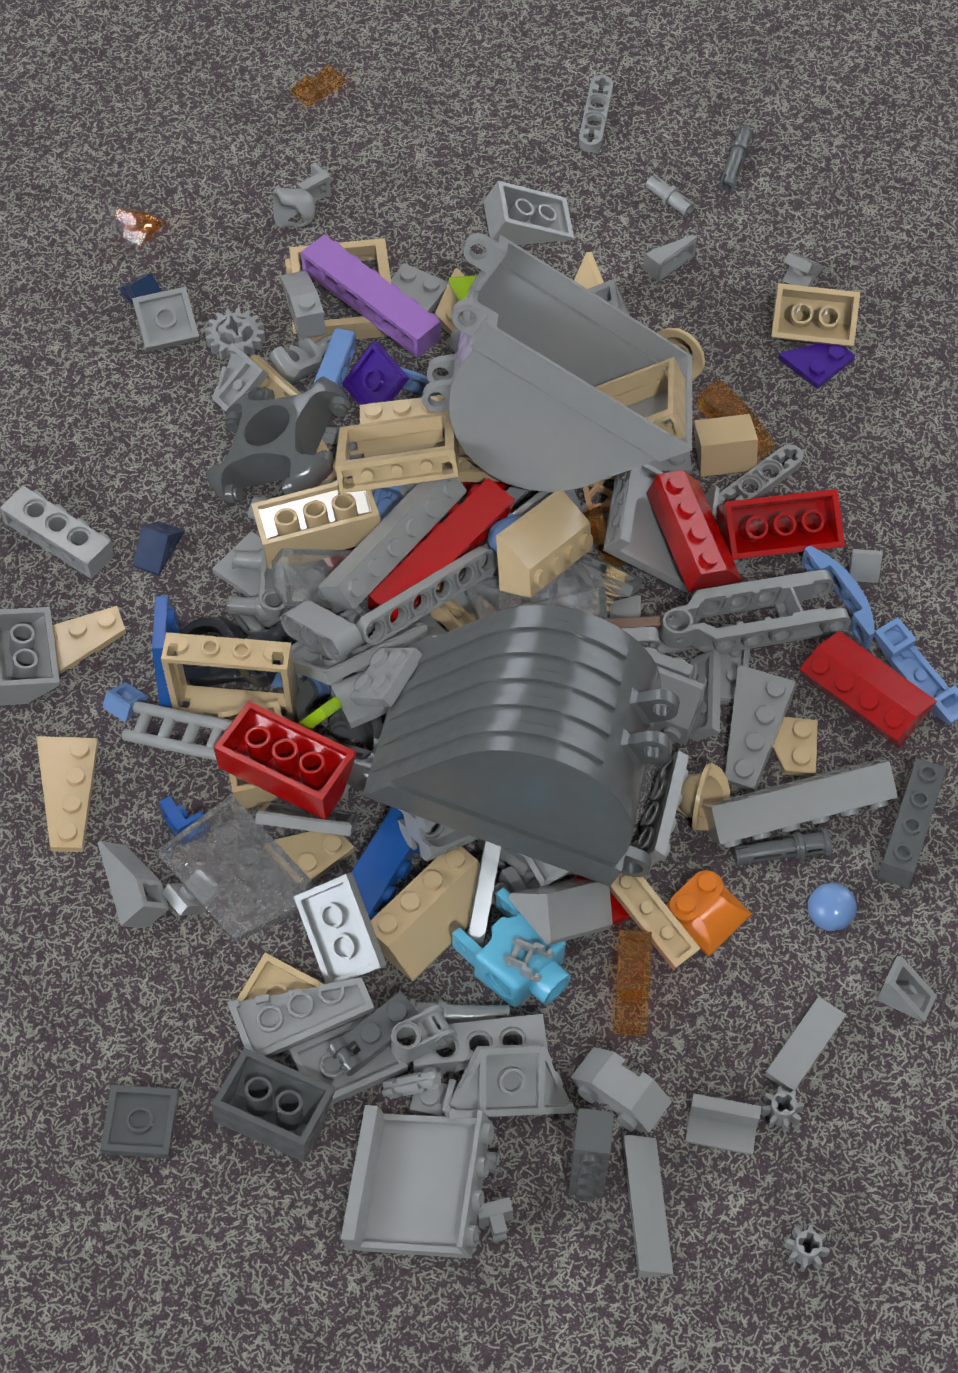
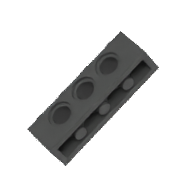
[877,758,947,888]
[569,1108,614,1202]

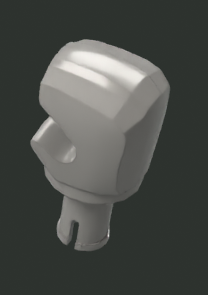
[270,333,333,383]

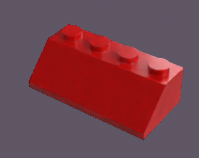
[646,470,742,592]
[717,489,845,560]
[799,631,937,749]
[214,701,357,820]

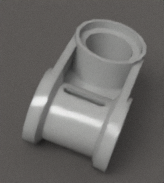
[391,1005,457,1063]

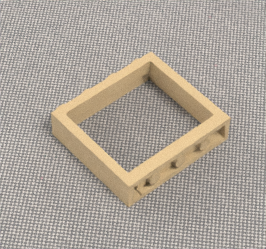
[285,238,392,342]
[595,357,685,439]
[335,411,459,494]
[161,632,298,722]

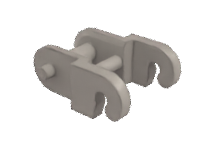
[503,938,554,982]

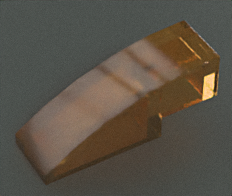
[697,379,776,462]
[613,930,652,1037]

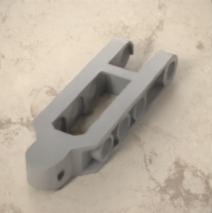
[659,570,851,654]

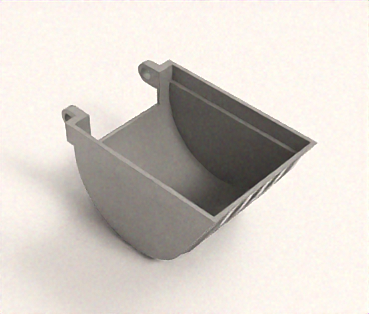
[422,233,692,492]

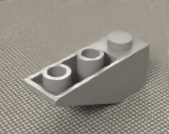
[98,841,169,928]

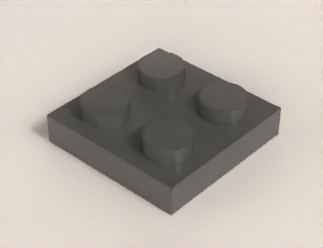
[100,1085,180,1159]

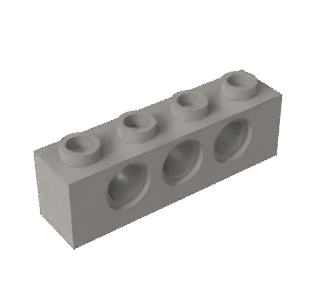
[0,485,114,579]
[411,1014,548,1077]

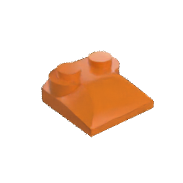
[666,870,752,957]

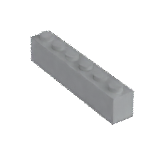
[318,468,467,610]
[703,759,898,848]

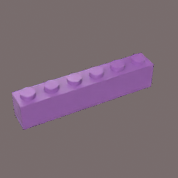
[301,234,441,358]

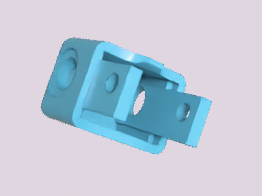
[452,887,571,1006]

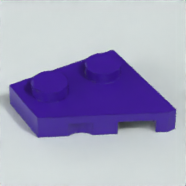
[778,343,855,389]

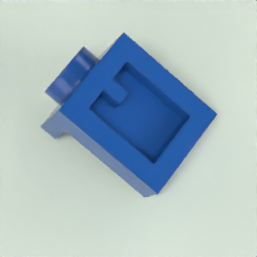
[159,796,207,843]

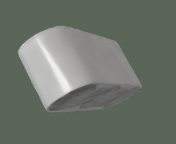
[280,600,363,661]

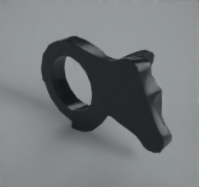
[180,617,297,688]

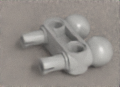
[228,549,325,628]

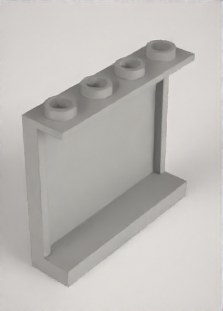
[603,464,719,593]
[341,1105,494,1259]

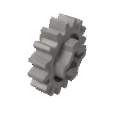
[205,308,265,360]

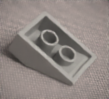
[483,181,574,245]

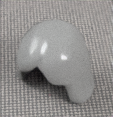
[272,187,316,228]

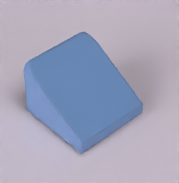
[102,682,148,723]

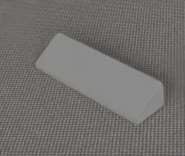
[622,1135,673,1278]

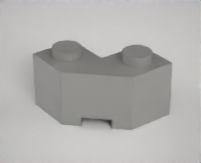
[570,1047,672,1133]

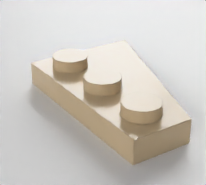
[237,953,323,1001]

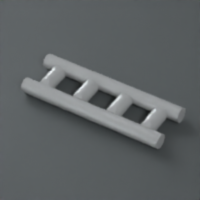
[122,701,233,761]

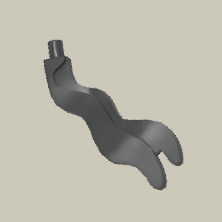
[295,677,318,724]

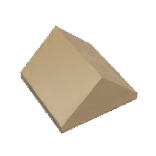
[693,414,758,477]

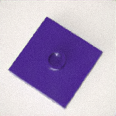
[342,341,410,405]

